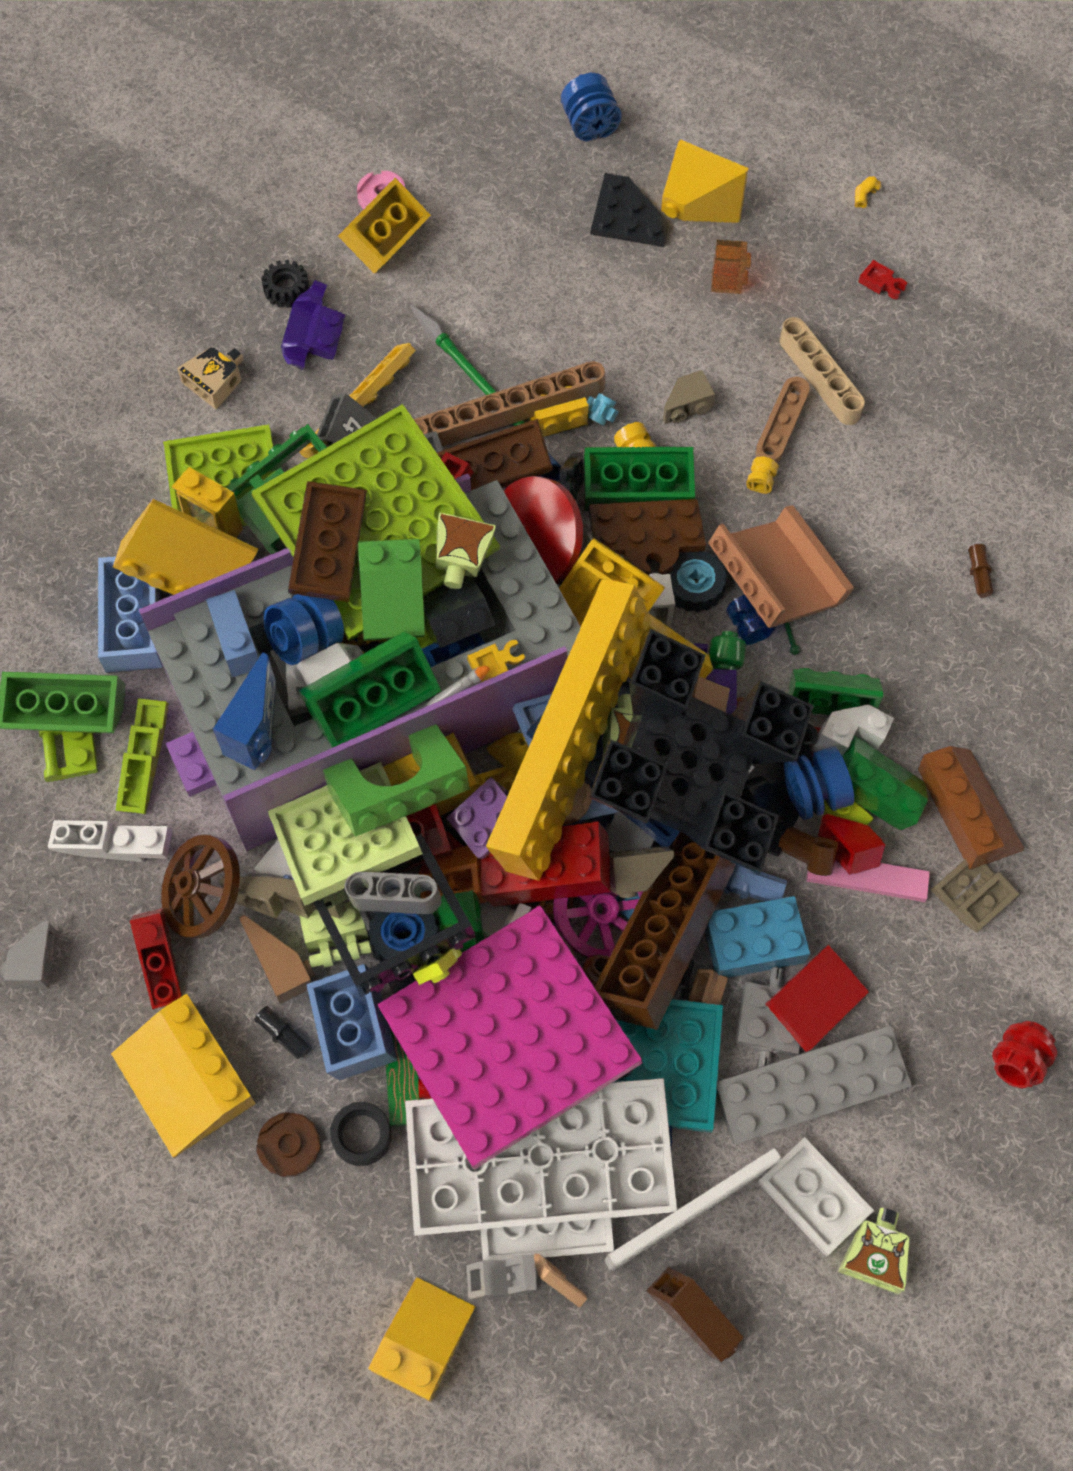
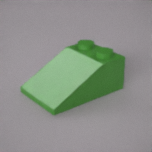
[358,539,425,640]

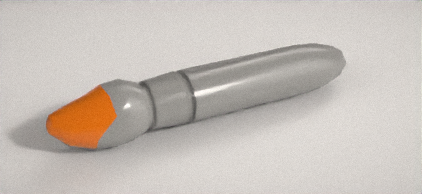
[426,666,490,707]

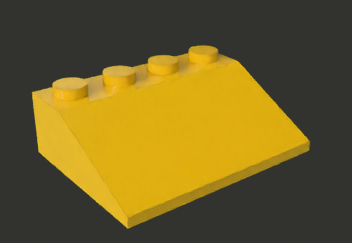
[113,499,258,595]
[111,994,256,1158]

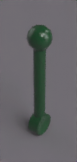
[784,622,801,656]

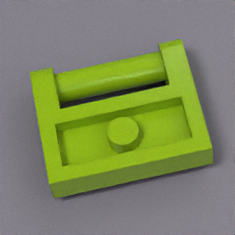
[39,731,98,782]

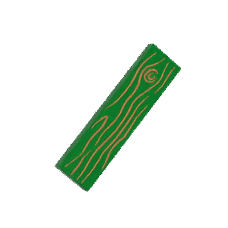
[386,1026,420,1127]

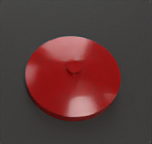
[504,477,583,585]

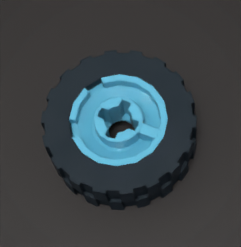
[667,551,727,612]

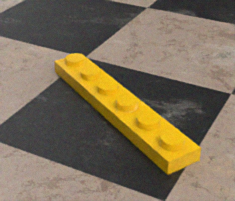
[299,343,415,458]

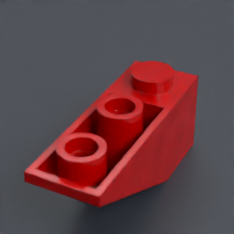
[129,908,182,1010]

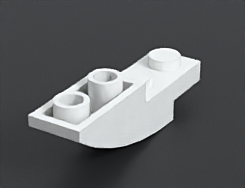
[48,820,172,862]

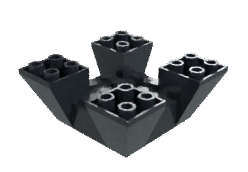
[589,629,814,874]

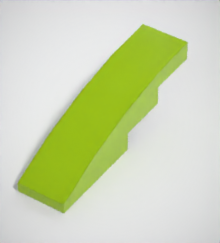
[115,698,169,814]

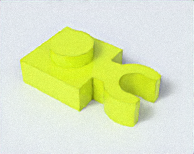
[413,949,462,985]

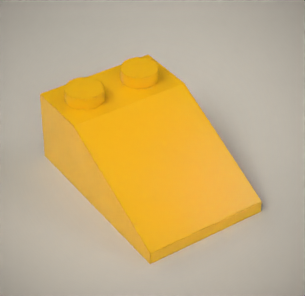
[368,1277,476,1402]

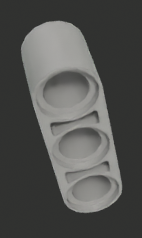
[345,872,441,914]

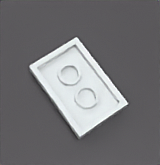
[758,1137,874,1257]

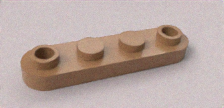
[755,377,810,463]

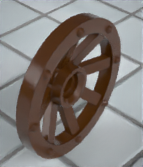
[161,834,240,938]

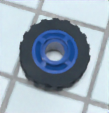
[368,912,438,971]

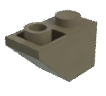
[663,370,715,424]

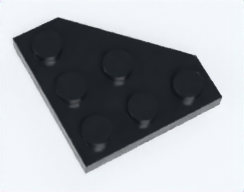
[590,173,668,247]

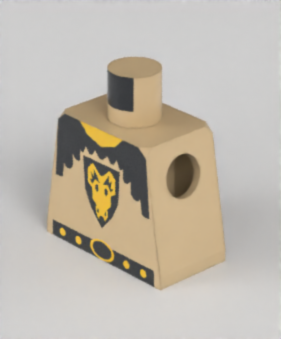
[177,348,244,410]

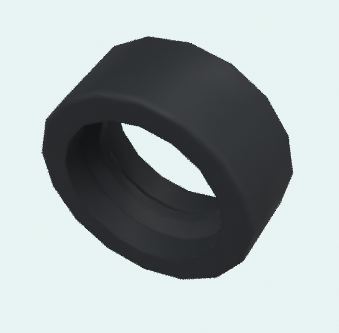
[330,1102,392,1166]

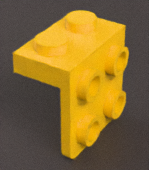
[530,386,589,437]

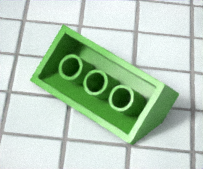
[0,671,126,733]

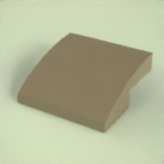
[930,859,1019,932]

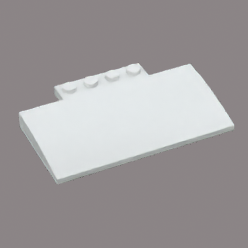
[405,1078,677,1261]

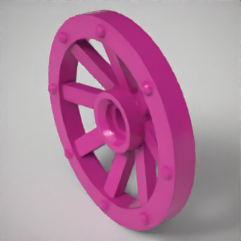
[553,890,643,958]

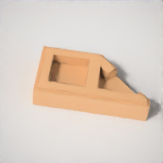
[534,1253,587,1308]

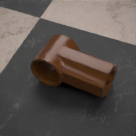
[779,827,838,876]

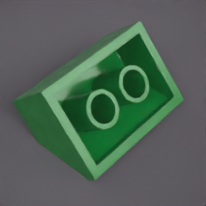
[789,668,883,715]
[842,735,928,830]

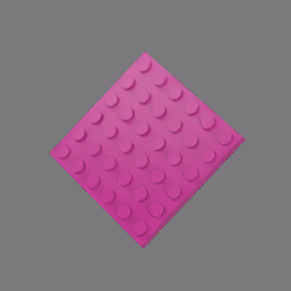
[377,906,642,1170]

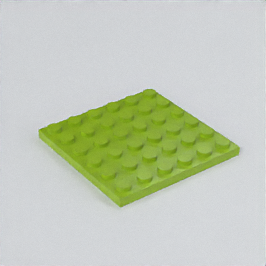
[252,404,500,641]

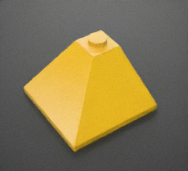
[661,139,749,223]

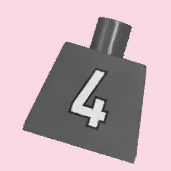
[317,393,376,447]

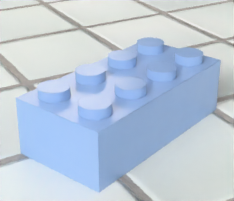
[98,556,163,673]

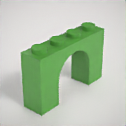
[323,724,470,837]

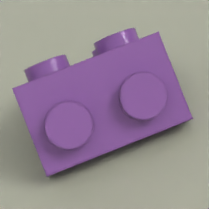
[447,777,509,859]

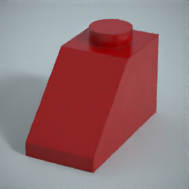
[818,814,886,875]

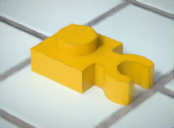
[467,640,525,683]

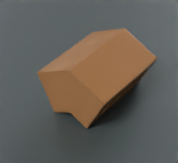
[688,968,728,1005]

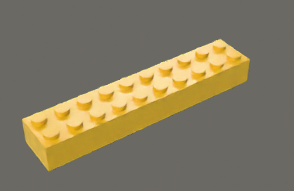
[486,579,650,881]

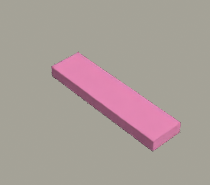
[806,859,930,902]

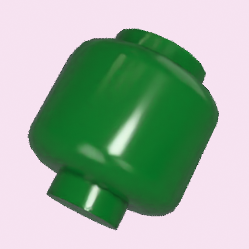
[708,631,747,670]

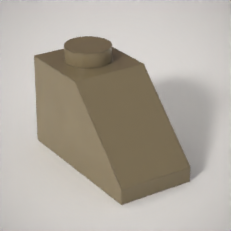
[609,846,674,898]

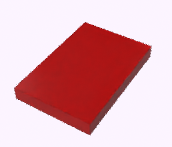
[765,945,869,1052]

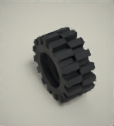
[261,260,309,308]

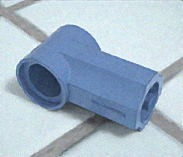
[724,864,787,902]

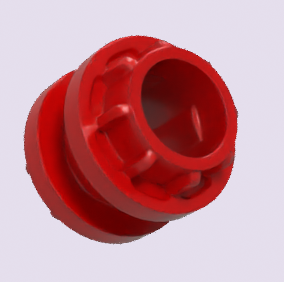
[992,1021,1058,1089]

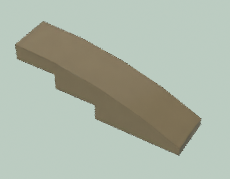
[219,876,346,919]

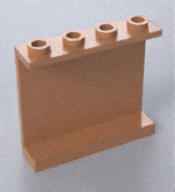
[708,505,854,628]

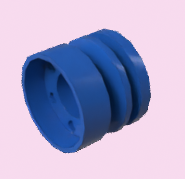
[561,73,622,142]
[784,746,854,820]

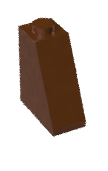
[646,1267,744,1363]

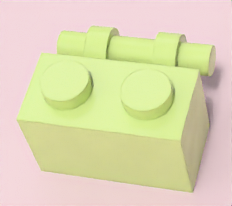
[299,902,372,968]

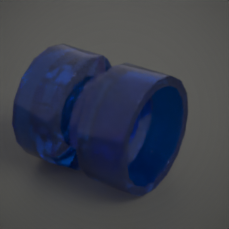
[726,594,776,646]

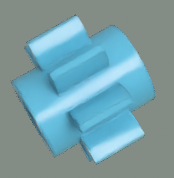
[587,393,619,426]

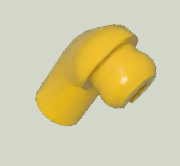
[855,176,881,208]

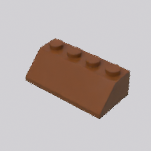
[918,746,1024,870]

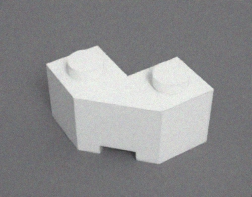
[811,704,894,756]

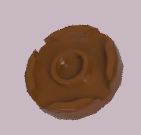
[257,1112,320,1177]

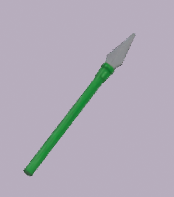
[410,304,525,426]

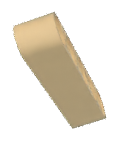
[780,317,865,425]

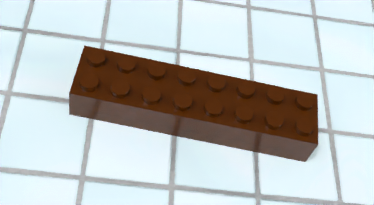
[594,832,736,1030]

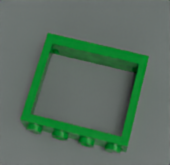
[226,424,327,555]

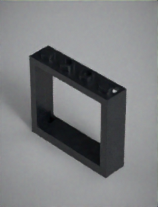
[313,834,475,997]

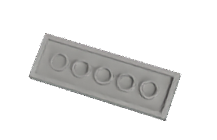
[716,1025,912,1144]

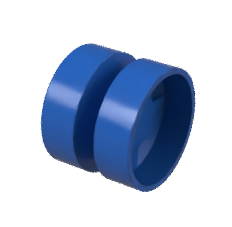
[264,595,344,665]

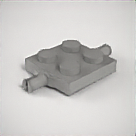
[735,967,800,1068]

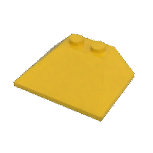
[559,538,665,627]

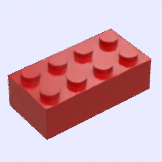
[481,822,611,907]

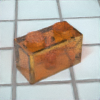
[711,240,752,294]

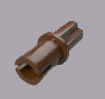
[968,544,993,598]

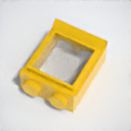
[172,467,243,538]

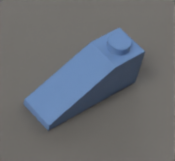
[206,590,258,677]

